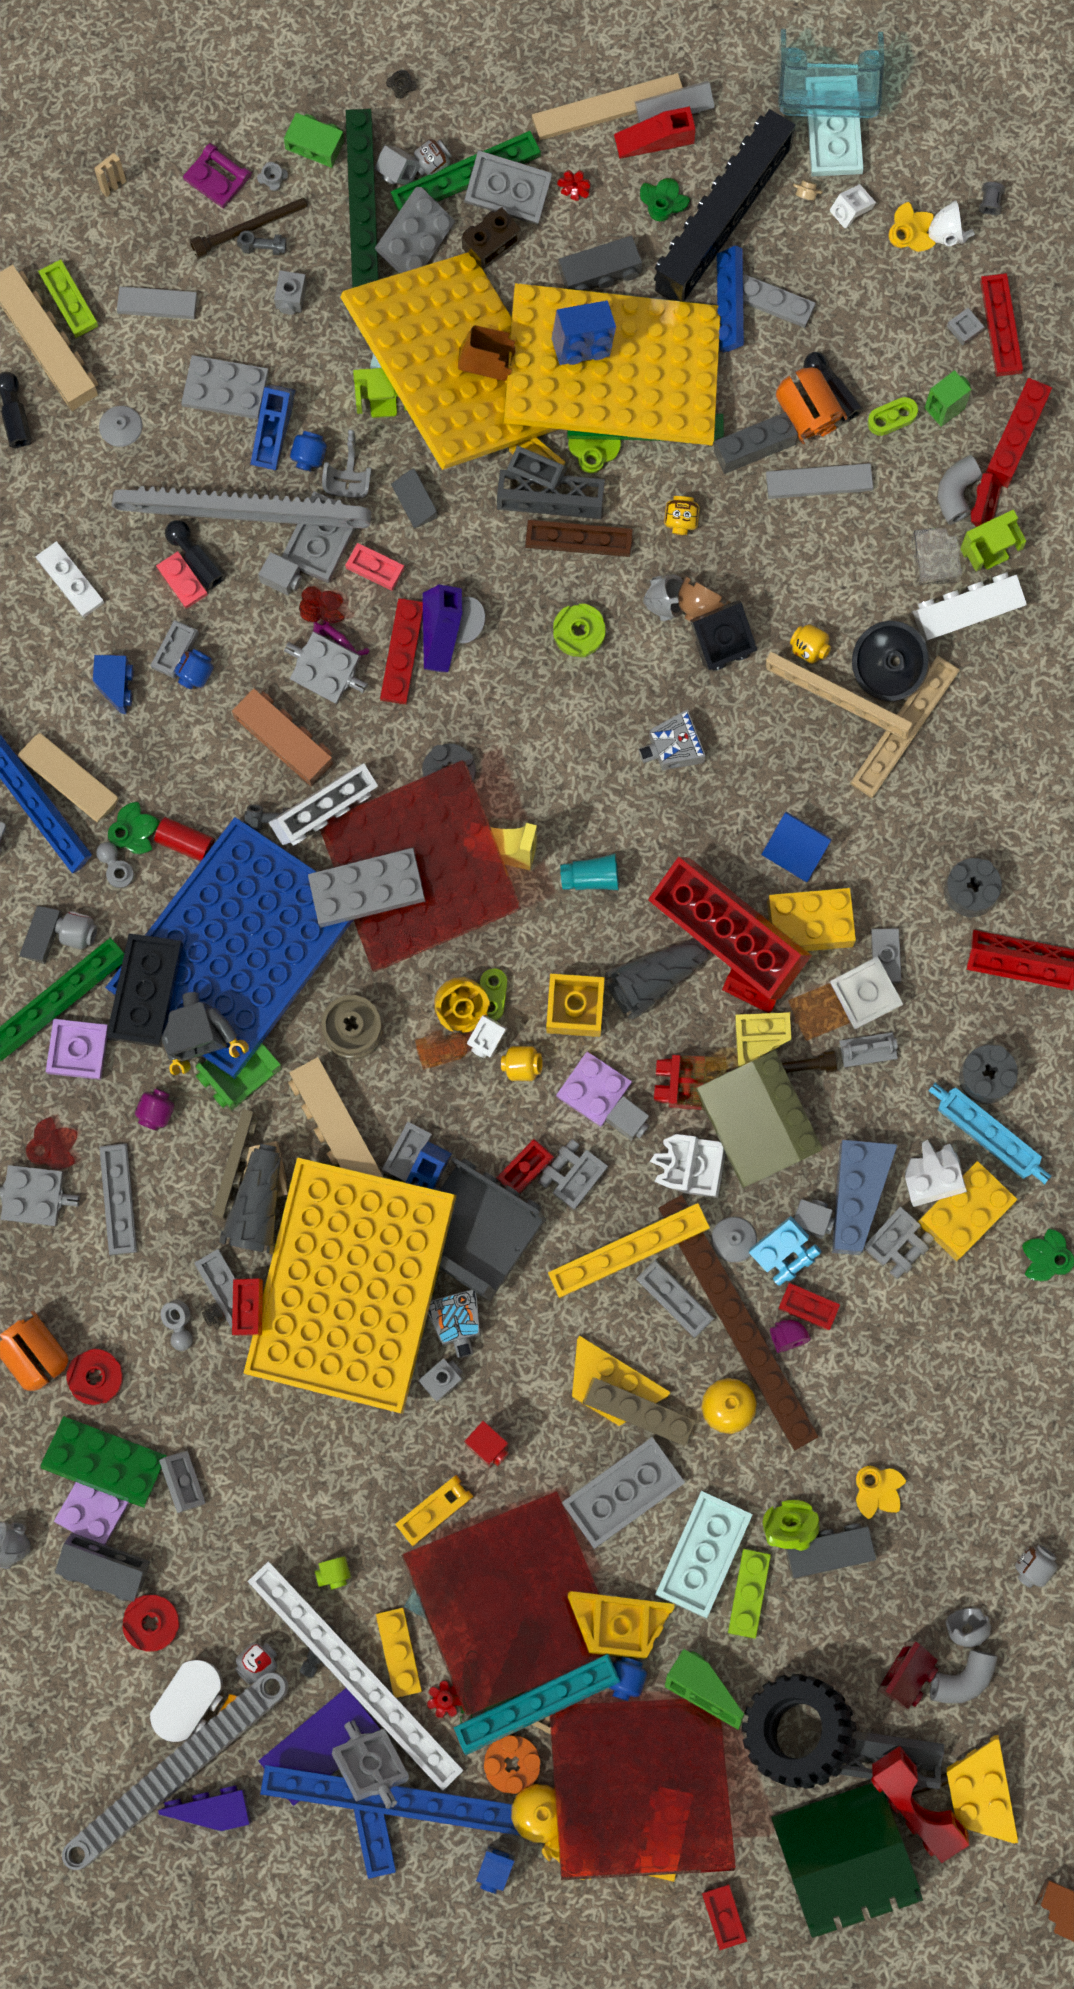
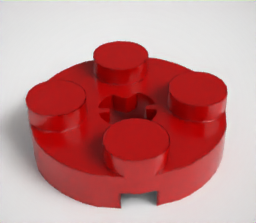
[66,1349,123,1406]
[122,1595,180,1652]

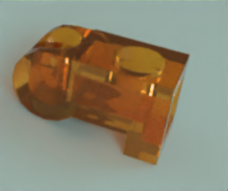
[415,1033,468,1070]

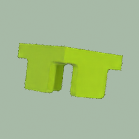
[353,368,407,418]
[960,509,1026,572]

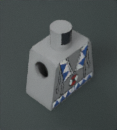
[638,710,705,771]

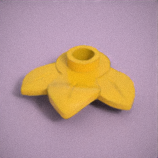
[888,202,936,252]
[856,1466,906,1519]

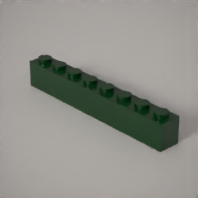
[346,109,379,288]

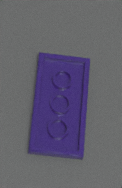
[258,1688,381,1806]

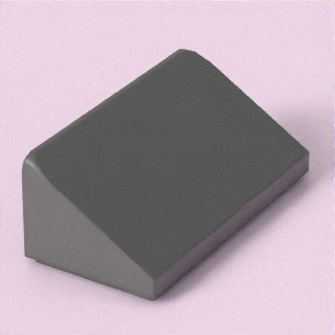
[507,445,567,490]
[391,468,438,529]
[19,906,63,964]

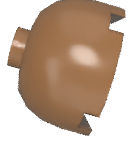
[678,576,732,621]

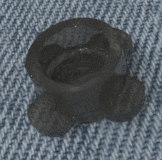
[386,70,417,99]
[202,1302,226,1330]

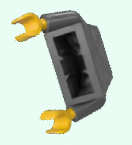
[162,992,249,1075]

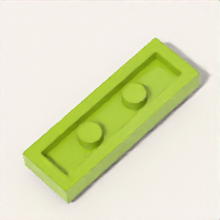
[38,259,99,338]
[728,1549,771,1639]

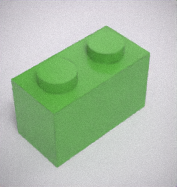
[284,113,344,168]
[925,370,972,427]

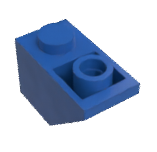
[93,655,134,714]

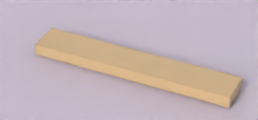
[532,73,683,141]
[766,652,913,740]
[850,656,960,798]

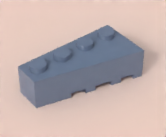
[832,1140,897,1255]

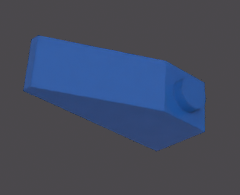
[250,384,296,470]
[405,1142,452,1190]
[476,1846,515,1894]

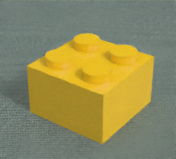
[546,974,605,1037]

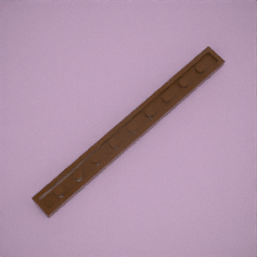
[658,1195,818,1451]

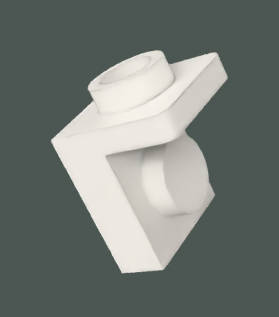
[830,184,876,228]
[467,1015,508,1058]

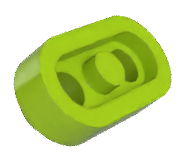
[867,397,918,436]
[480,969,507,1021]

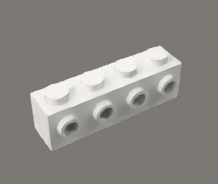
[913,573,1027,641]
[268,763,378,846]

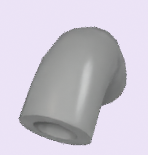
[937,455,982,525]
[930,1649,998,1703]

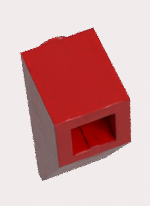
[614,106,696,159]

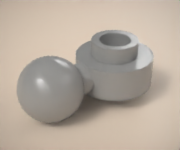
[96,842,134,888]
[161,1300,193,1351]

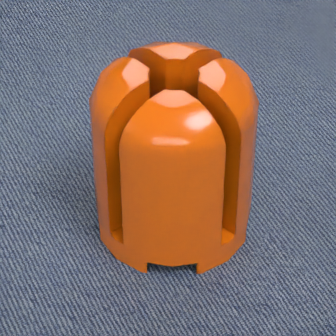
[776,367,847,444]
[0,1310,69,1391]

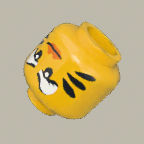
[790,624,831,664]

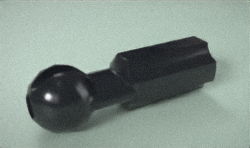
[803,352,863,423]
[0,372,32,449]
[165,520,226,589]

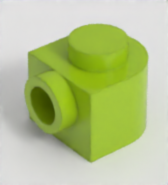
[315,1556,351,1590]

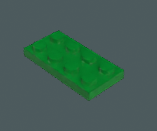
[40,1416,167,1508]

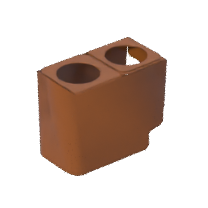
[458,325,516,381]
[1035,1880,1074,1942]

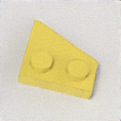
[735,1012,791,1068]

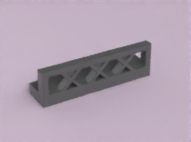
[497,469,605,519]
[839,1731,944,1789]

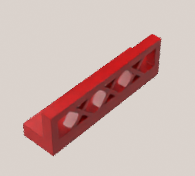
[966,930,1074,991]

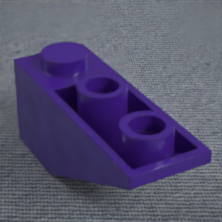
[422,584,462,672]
[158,1785,251,1831]

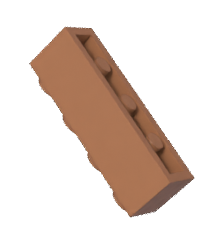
[232,688,333,787]

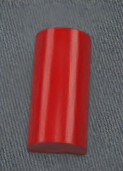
[154,817,215,862]
[496,1139,554,1194]

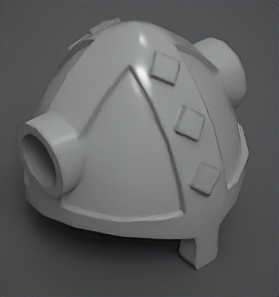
[643,574,684,621]
[0,1522,31,1569]

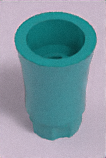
[560,853,619,891]

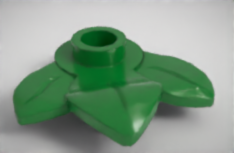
[640,178,690,222]
[108,802,160,854]
[1022,1229,1074,1282]

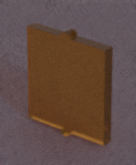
[788,983,849,1041]

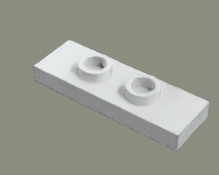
[35,541,104,618]

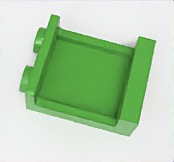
[195,1043,282,1111]

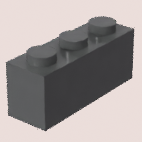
[558,235,642,291]
[714,412,798,474]
[785,1523,876,1579]
[55,1533,150,1602]

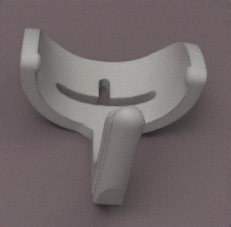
[322,430,372,499]

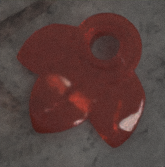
[299,586,345,623]
[26,1117,78,1170]

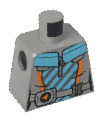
[428,1290,480,1358]

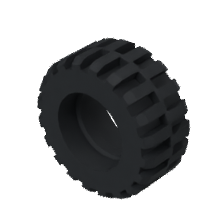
[742,1674,857,1789]

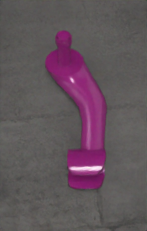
[313,617,369,656]

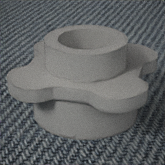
[257,162,288,191]

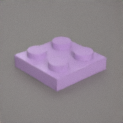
[46,1019,108,1080]
[556,1052,632,1127]
[54,1482,129,1545]

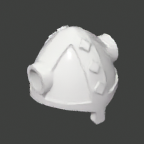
[929,200,975,246]

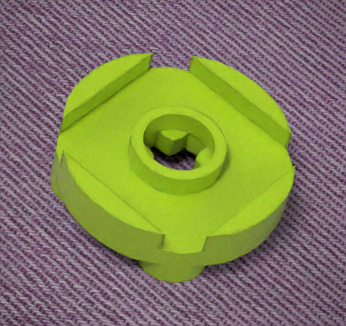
[553,604,605,657]
[762,1500,820,1551]

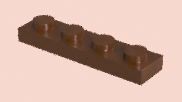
[525,520,633,557]

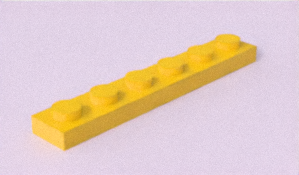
[548,1203,710,1298]

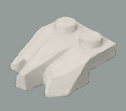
[650,1134,726,1198]
[905,1140,967,1207]

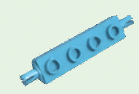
[928,1082,1052,1184]

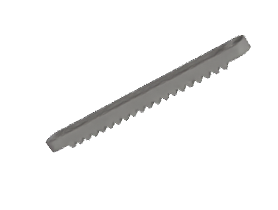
[112,486,372,528]
[62,1672,288,1870]

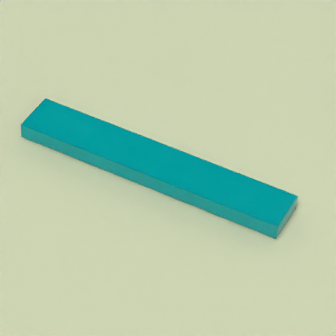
[453,1654,621,1755]

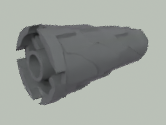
[605,938,710,1020]
[219,1144,281,1254]

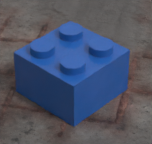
[551,300,616,365]

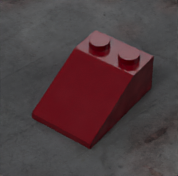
[877,1641,938,1709]

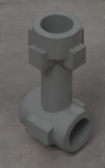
[237,231,287,255]
[244,804,290,831]

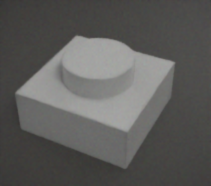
[947,308,984,345]

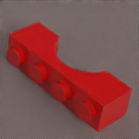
[986,377,1052,488]
[871,1746,970,1863]

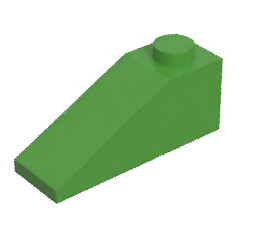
[665,1649,744,1730]

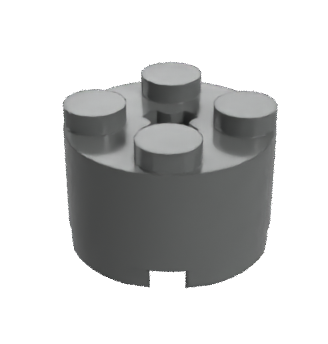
[944,858,1002,918]
[959,1045,1018,1104]

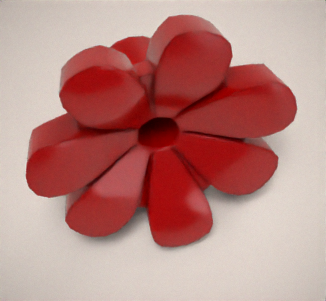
[557,170,590,201]
[427,1681,462,1718]

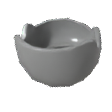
[946,1608,991,1647]

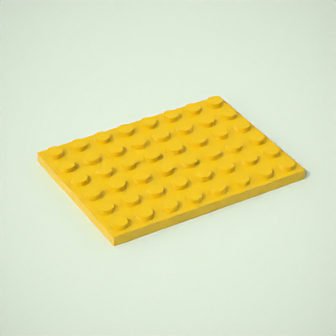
[340,252,559,470]
[504,283,720,446]
[243,1158,457,1414]

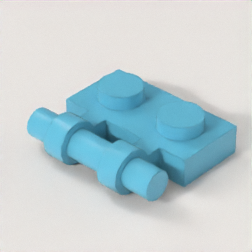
[749,1216,821,1286]

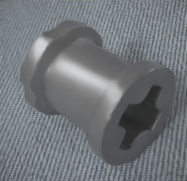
[979,182,1005,216]

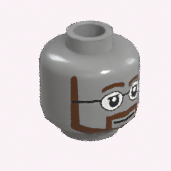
[414,139,452,176]
[1015,1544,1058,1588]

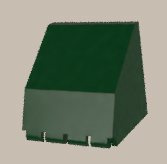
[771,1783,923,1938]

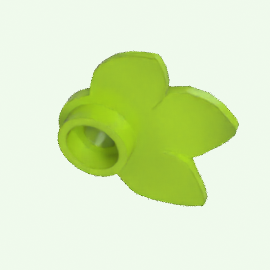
[568,439,620,473]

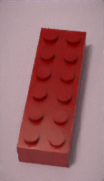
[648,856,812,999]

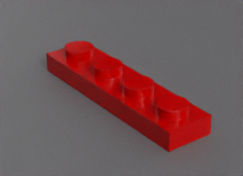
[980,273,1023,377]
[380,598,423,705]

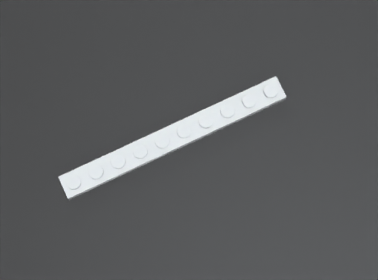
[247,1561,463,1791]

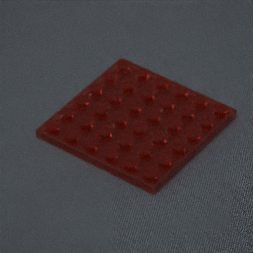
[320,760,522,972]
[401,1491,604,1716]
[549,1699,736,1880]

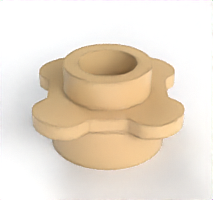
[793,180,823,201]

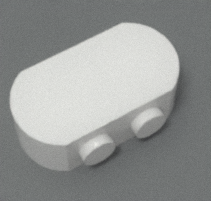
[150,1660,223,1742]

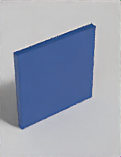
[761,812,832,882]

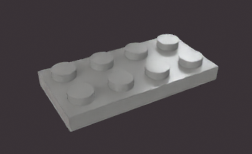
[308,848,426,928]
[562,1437,685,1549]

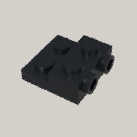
[690,600,757,671]

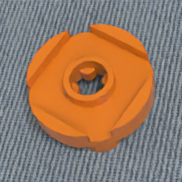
[484,1735,540,1794]

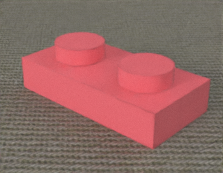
[345,543,405,591]
[156,551,208,609]

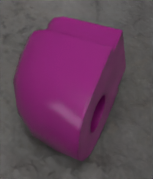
[770,1319,811,1354]

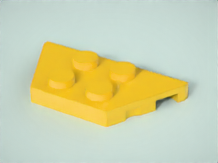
[572,1336,670,1426]
[568,1591,675,1659]
[947,1735,1018,1844]

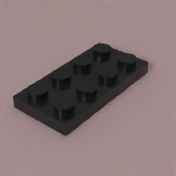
[106,933,183,1048]

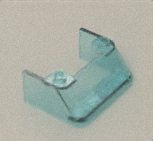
[778,29,884,118]

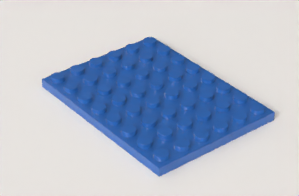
[105,817,354,1079]

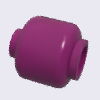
[135,1088,175,1131]

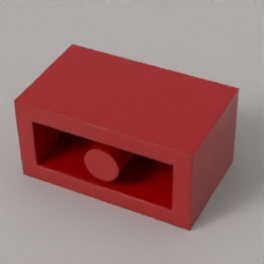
[464,1421,509,1467]

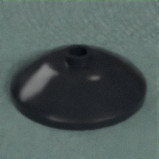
[852,621,930,701]

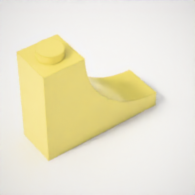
[464,823,537,870]

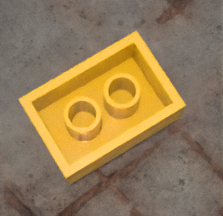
[767,888,856,951]
[918,1161,1018,1262]

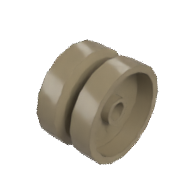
[321,995,383,1060]

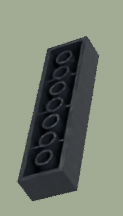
[654,109,796,302]

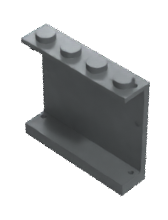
[439,1157,546,1301]

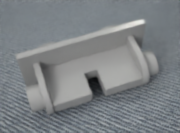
[839,1032,898,1068]

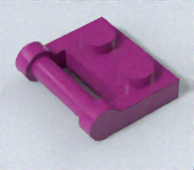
[183,143,252,209]

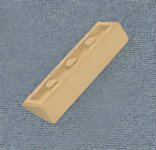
[18,733,118,823]

